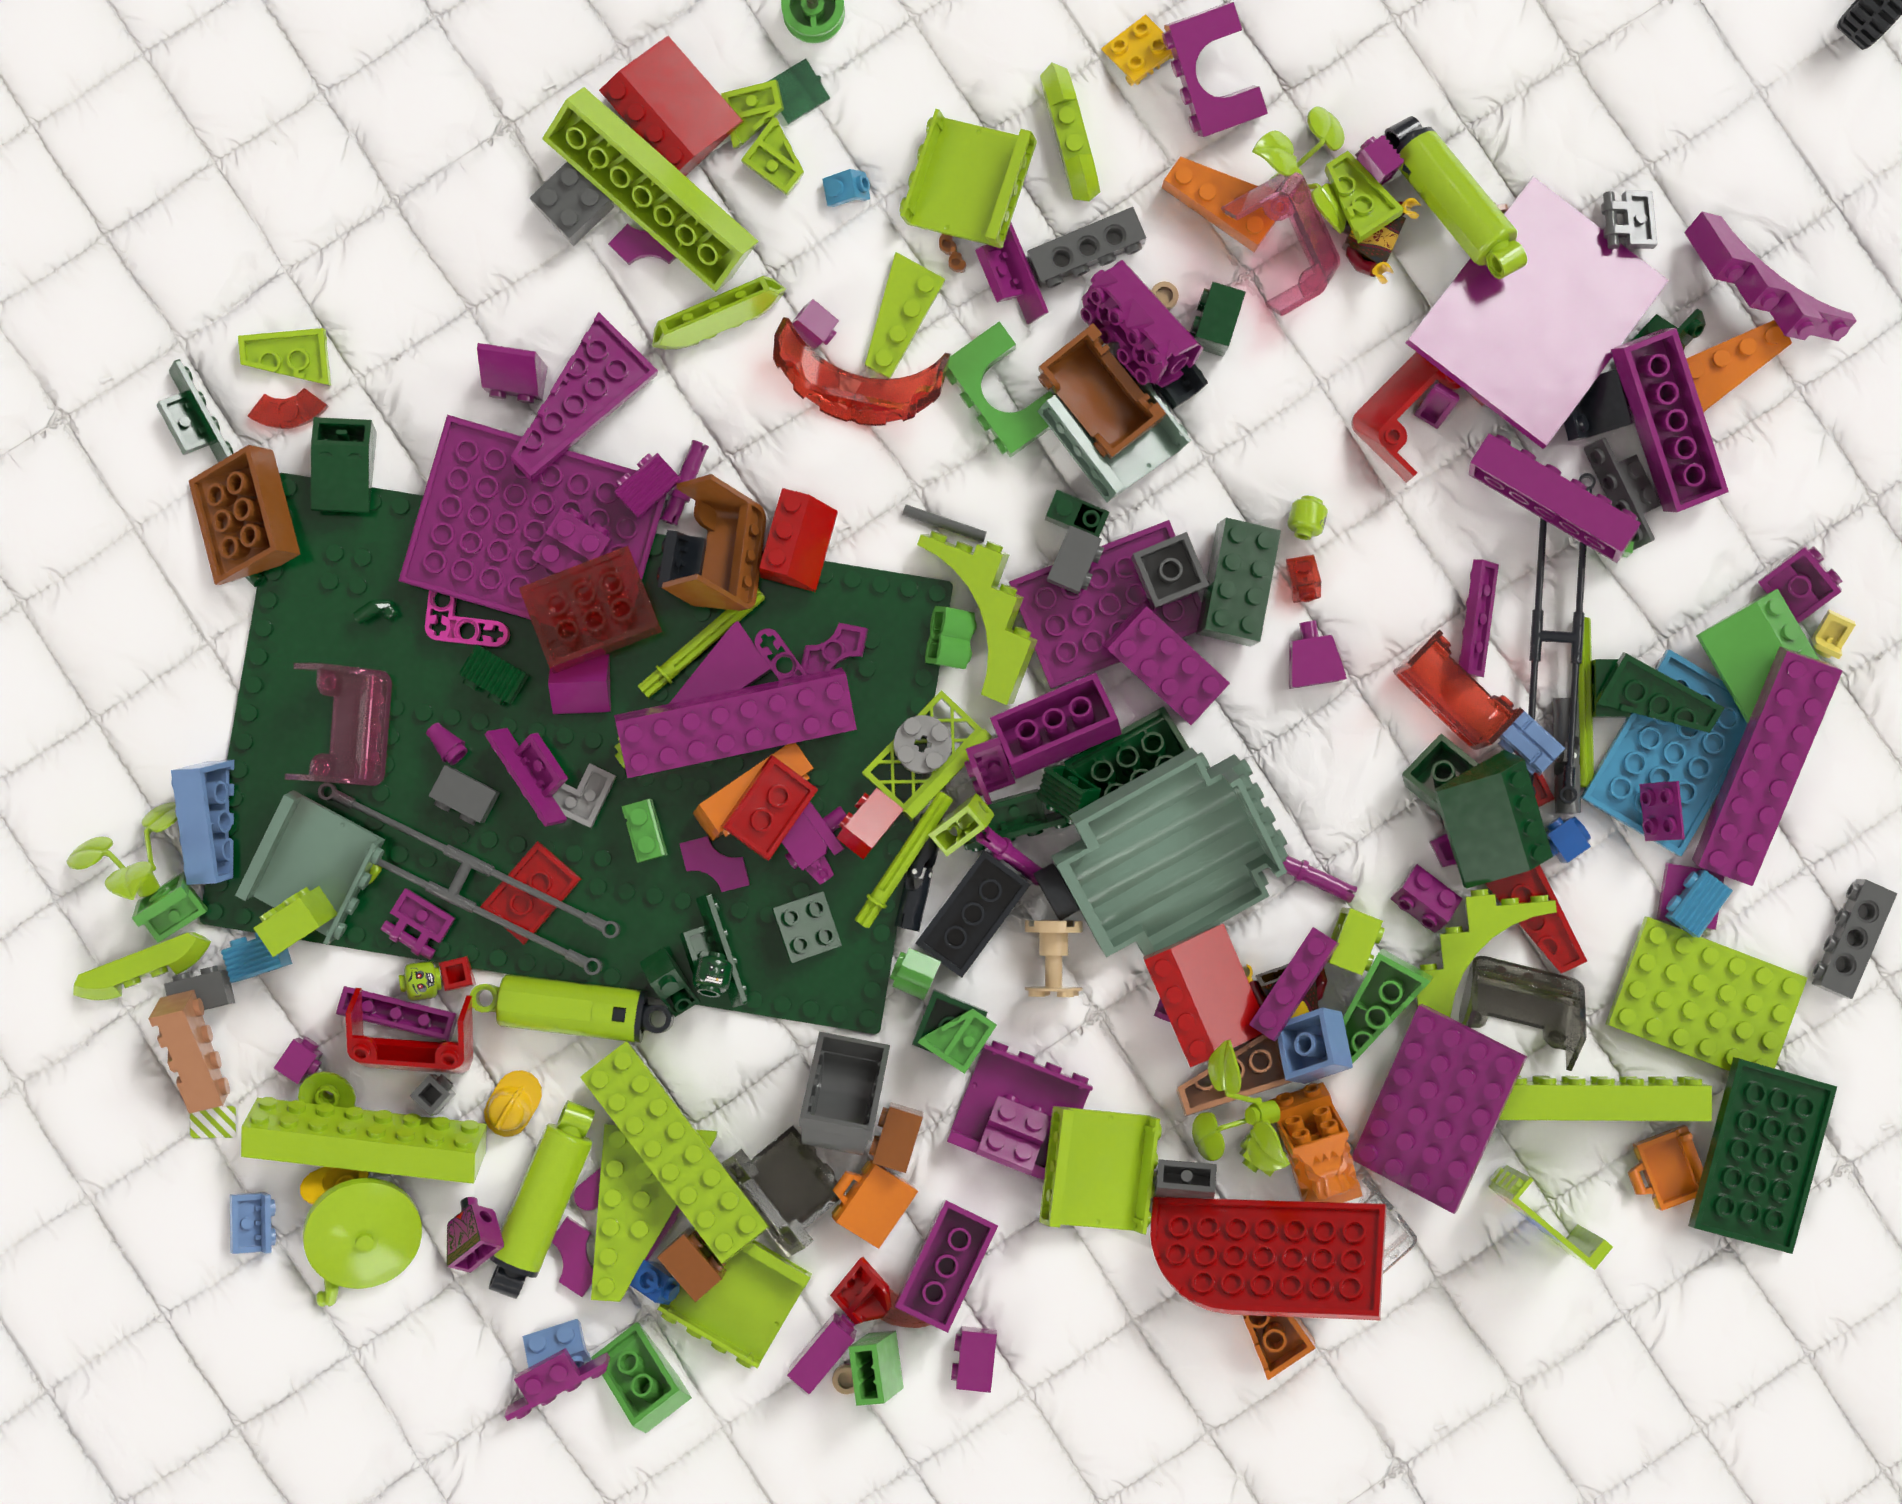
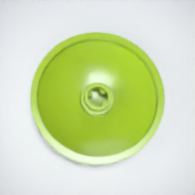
[303,1178,422,1289]

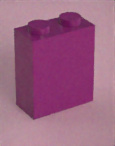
[787,1312,857,1395]

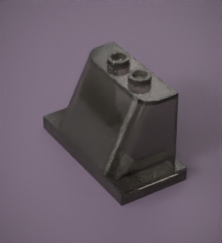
[721,1125,847,1257]

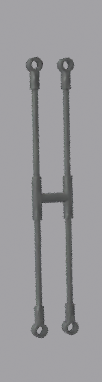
[318,783,620,975]

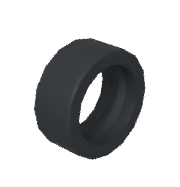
[1034,863,1080,921]

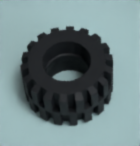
[1837,0,1902,50]

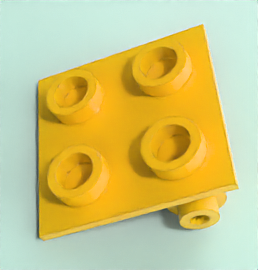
[1101,14,1174,86]

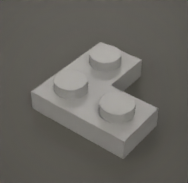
[553,763,617,828]

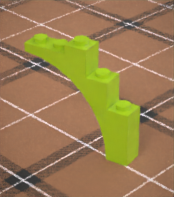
[917,531,1038,705]
[1416,889,1557,1018]

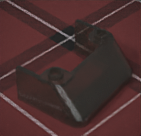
[1459,956,1587,1071]

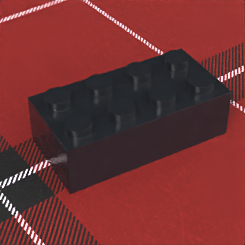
[915,850,1031,978]

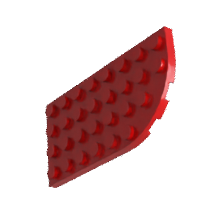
[1150,1197,1387,1321]

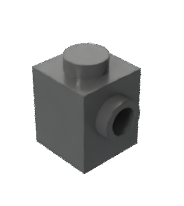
[410,1074,456,1116]

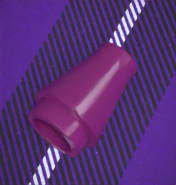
[426,723,468,765]

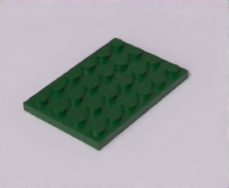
[1688,1057,1838,1254]

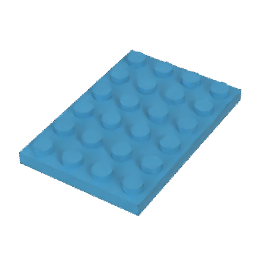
[1581,649,1747,856]

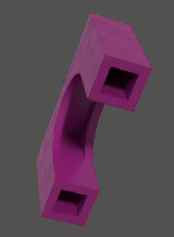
[1162,2,1268,137]

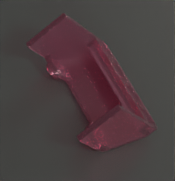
[1221,172,1340,316]
[285,663,392,786]

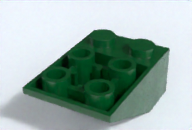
[311,417,377,513]

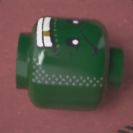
[692,952,733,997]

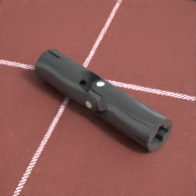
[1553,698,1581,814]

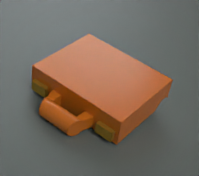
[1628,1125,1703,1211]
[831,1159,919,1249]

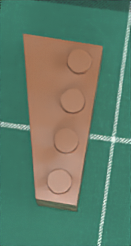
[148,990,230,1114]

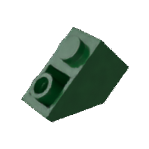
[1044,490,1110,537]
[639,947,700,1017]

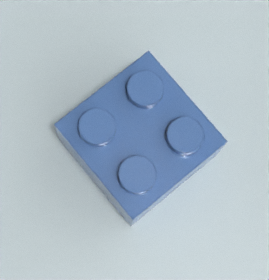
[1277,1007,1353,1084]

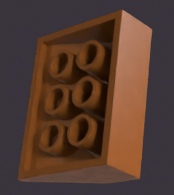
[188,445,300,585]

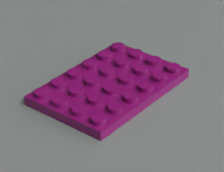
[1009,520,1202,689]
[1352,1004,1527,1214]

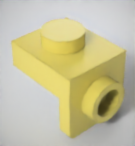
[1811,609,1856,659]

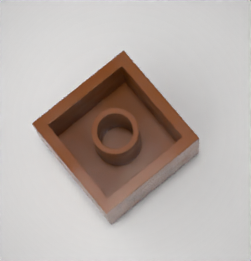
[869,1102,924,1173]
[657,1227,727,1302]

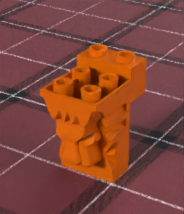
[1270,1082,1363,1203]

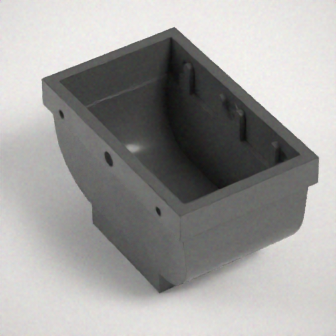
[798,1031,890,1155]

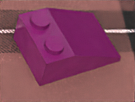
[477,343,548,404]

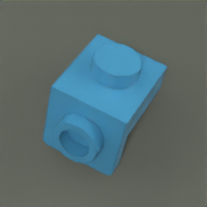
[822,169,870,207]

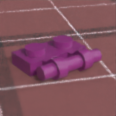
[381,888,456,960]

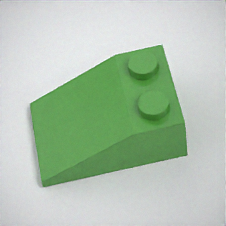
[591,1322,692,1433]

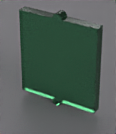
[767,58,830,125]

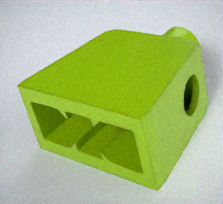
[928,793,994,857]

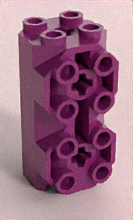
[1080,260,1203,388]

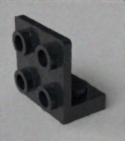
[1564,369,1633,441]

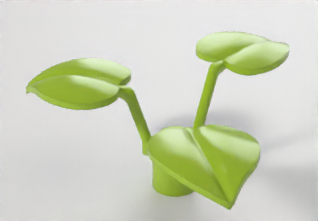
[1252,106,1347,234]
[66,802,178,900]
[1192,1040,1290,1171]

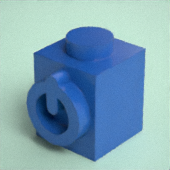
[1546,816,1591,863]
[630,1260,680,1305]

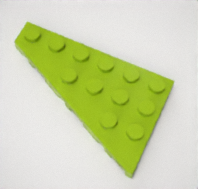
[591,1124,718,1302]

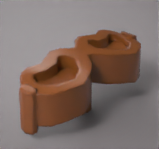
[939,234,967,273]

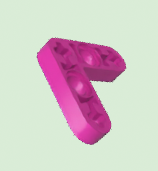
[425,590,510,648]

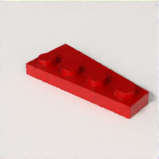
[1485,865,1588,974]

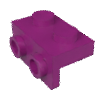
[964,737,1016,805]
[1390,864,1463,933]

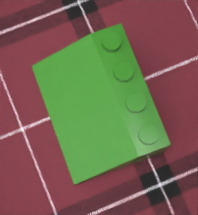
[1696,589,1836,724]

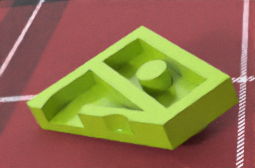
[721,80,784,149]

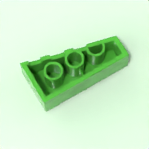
[1343,949,1433,1064]

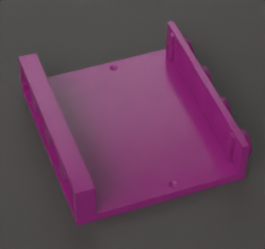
[947,1040,1093,1180]

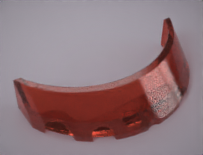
[773,317,951,426]

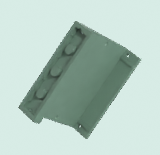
[1038,354,1191,503]
[235,790,385,945]

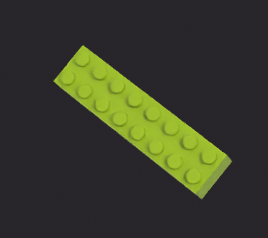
[542,87,759,292]
[580,1041,770,1264]
[1499,1075,1712,1121]
[241,1097,487,1184]

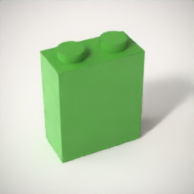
[848,1330,904,1406]

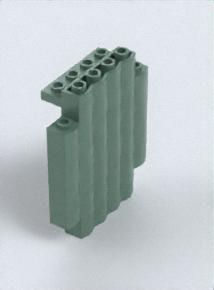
[1051,747,1288,958]

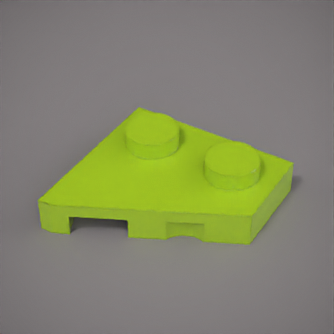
[741,116,804,196]

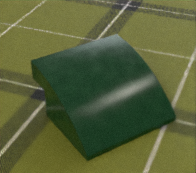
[1064,706,1190,799]

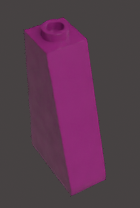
[669,621,772,704]

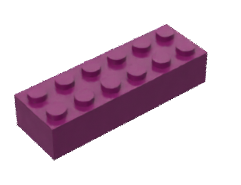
[1610,328,1729,512]
[1468,433,1641,563]

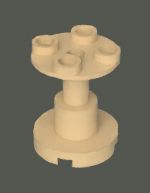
[1025,920,1083,997]

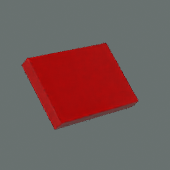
[720,755,818,861]
[480,841,582,945]

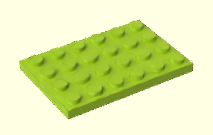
[1605,916,1808,1071]

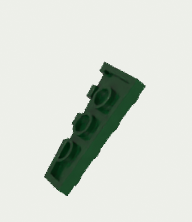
[1594,652,1724,733]

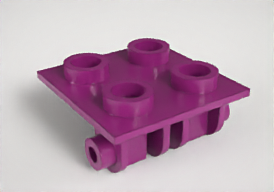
[1639,781,1685,841]

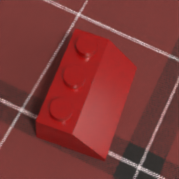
[759,488,838,592]

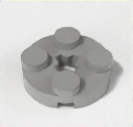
[893,715,952,774]

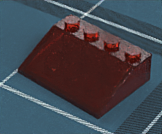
[519,546,662,674]

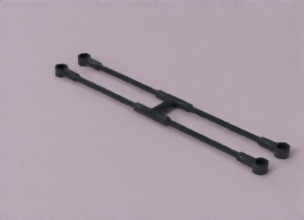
[1528,473,1596,804]

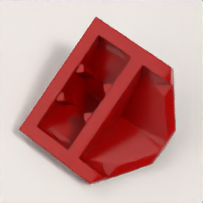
[830,1257,892,1324]

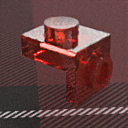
[1286,554,1322,603]

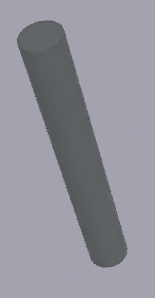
[902,504,987,542]

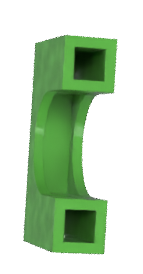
[942,321,1054,458]

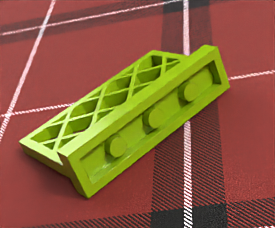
[862,690,992,822]

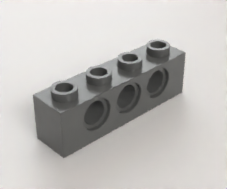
[1027,207,1147,288]
[1812,879,1898,999]

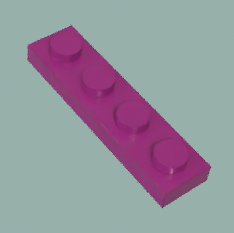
[1458,559,1499,678]
[1249,927,1339,1041]

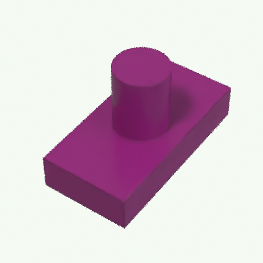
[803,802,847,856]

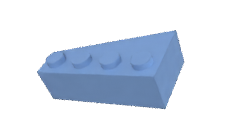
[171,760,234,885]

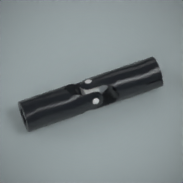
[894,814,943,932]

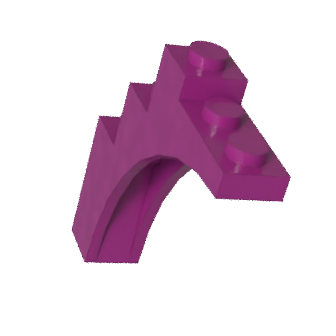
[1684,211,1857,342]

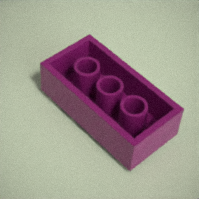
[1103,602,1230,725]
[990,672,1122,779]
[894,1199,998,1333]

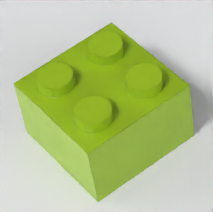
[254,886,338,957]
[1327,907,1385,975]

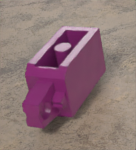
[781,812,834,885]

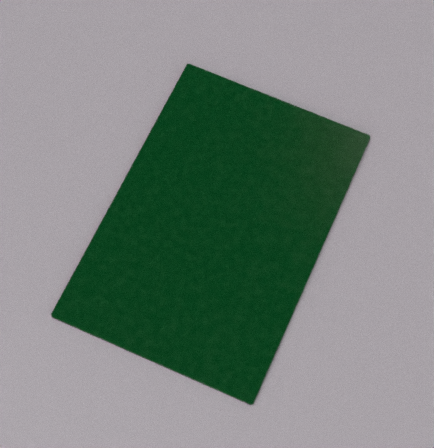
[200,472,953,1034]

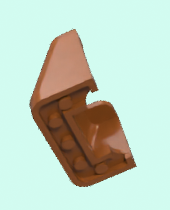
[1037,323,1166,459]

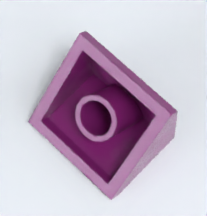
[548,654,611,714]

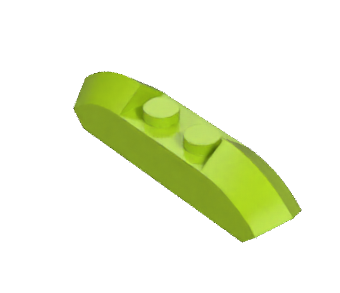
[1040,62,1101,201]
[652,276,786,349]
[73,932,211,1000]

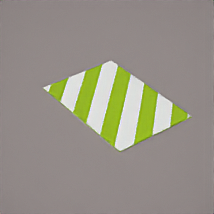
[190,1106,236,1138]

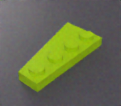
[865,252,945,380]

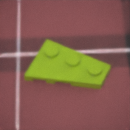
[1324,151,1404,244]
[238,328,331,386]

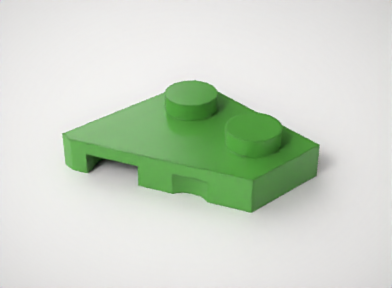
[918,1008,997,1074]

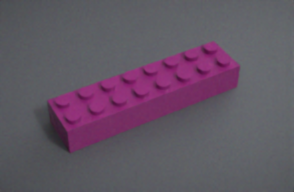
[1692,646,1843,886]
[614,667,857,778]

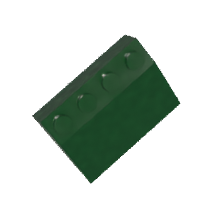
[1434,750,1553,889]

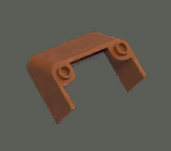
[662,474,766,611]

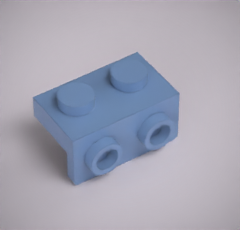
[230,1192,276,1254]
[522,1319,591,1368]

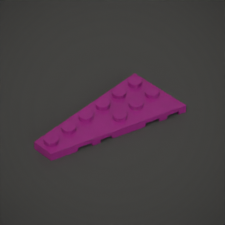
[511,312,658,481]

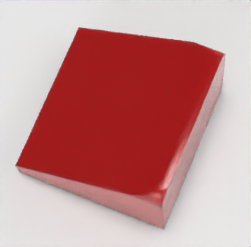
[439,956,476,991]

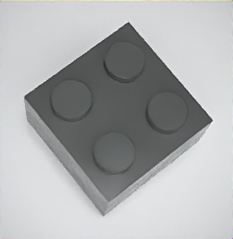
[530,162,614,246]
[1131,532,1209,610]

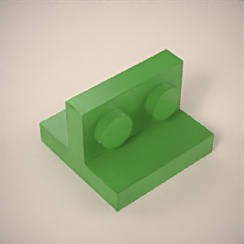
[132,871,208,943]

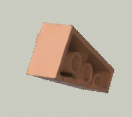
[1176,1034,1292,1117]

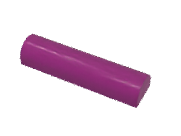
[336,986,457,1042]

